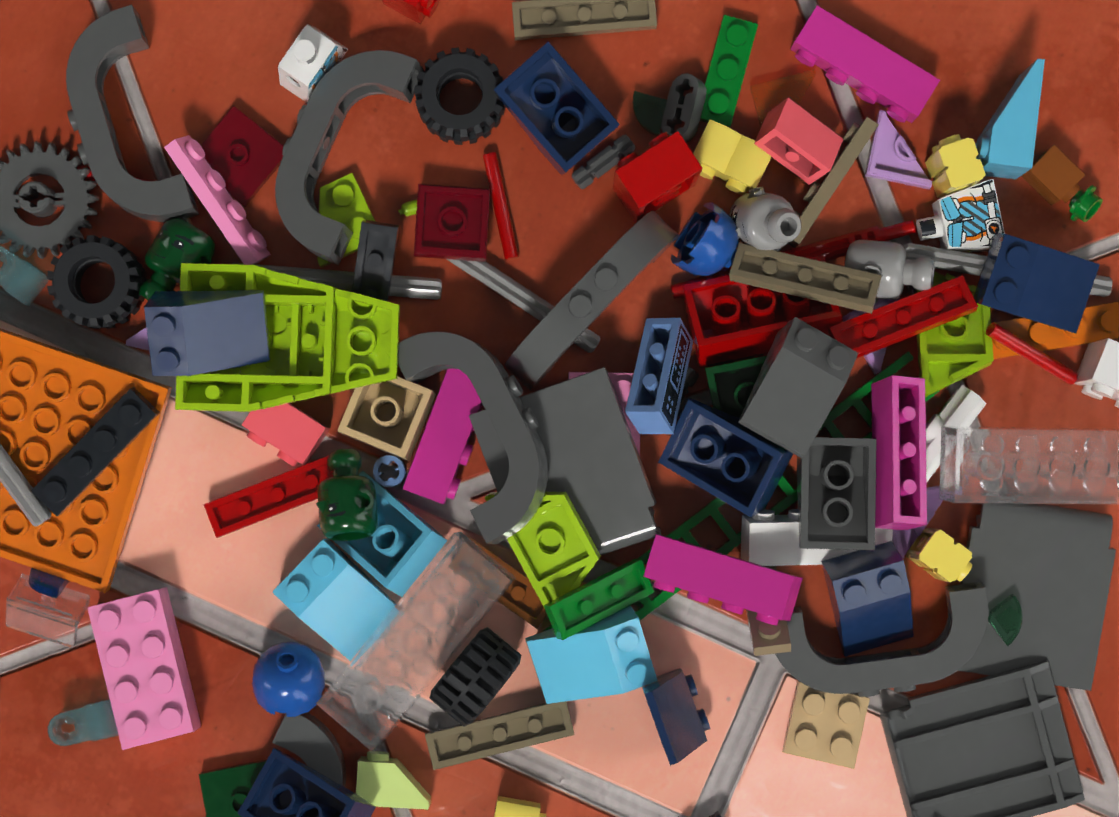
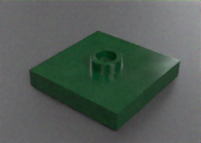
[199,760,267,817]

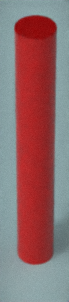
[483,152,519,260]
[986,322,1078,385]

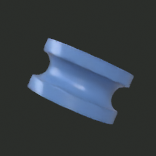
[373,455,406,487]

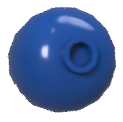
[671,202,739,276]
[252,642,325,717]

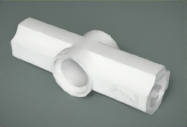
[926,385,987,482]

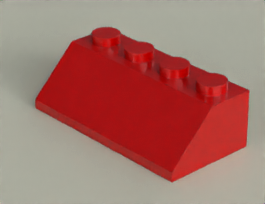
[682,255,842,367]

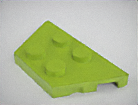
[914,272,994,397]
[484,492,601,607]

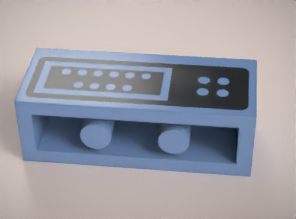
[625,318,693,434]

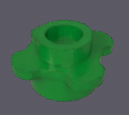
[1069,185,1103,222]

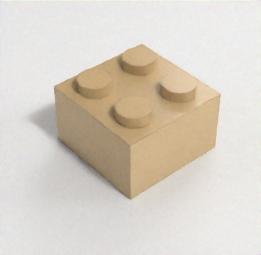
[337,376,436,461]

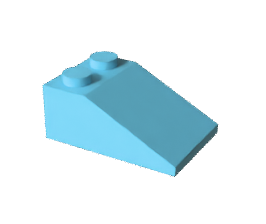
[975,59,1045,180]
[317,470,450,599]
[272,538,405,665]
[525,605,658,704]

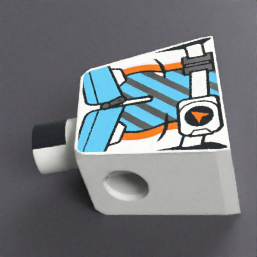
[278,24,348,103]
[916,179,1005,252]

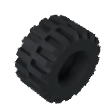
[414,47,506,145]
[47,235,147,329]
[429,627,522,727]

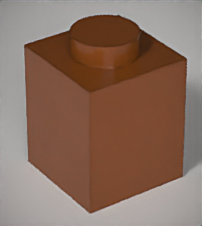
[1021,145,1085,205]

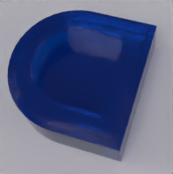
[28,568,70,598]

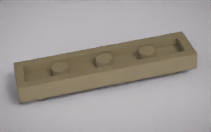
[512,0,657,41]
[787,117,879,248]
[729,243,882,314]
[425,701,574,770]

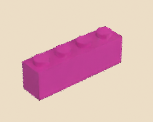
[790,5,940,123]
[403,369,483,504]
[871,375,927,530]
[643,534,803,626]

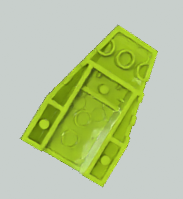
[175,263,400,412]

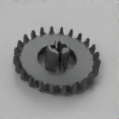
[0,141,99,259]

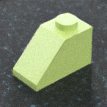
[356,751,431,810]

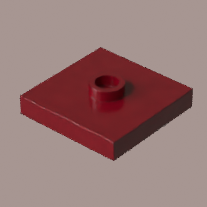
[201,106,284,207]
[414,184,490,262]

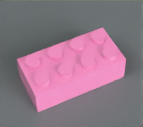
[87,587,201,750]

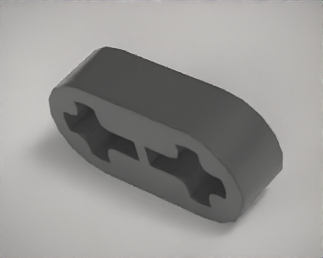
[661,73,707,143]

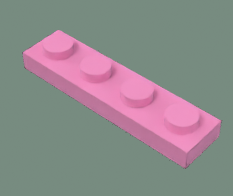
[164,135,271,265]

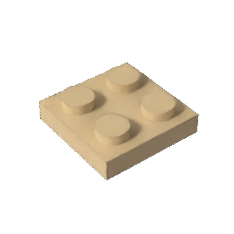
[782,681,870,769]

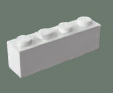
[741,509,893,566]

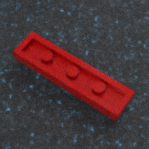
[828,275,978,359]
[203,455,333,538]

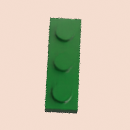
[700,15,758,128]
[544,558,654,640]

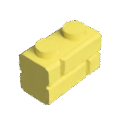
[925,134,986,198]
[906,528,973,583]

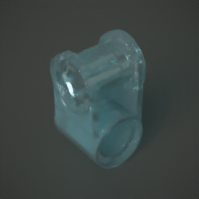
[0,246,49,307]
[48,699,118,746]

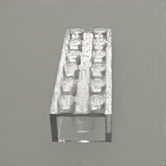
[939,426,1119,504]
[316,532,516,751]

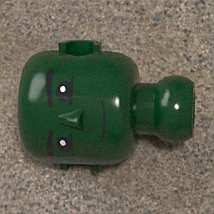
[139,218,215,300]
[316,449,378,541]

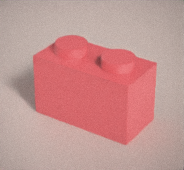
[754,97,843,185]
[242,403,330,467]

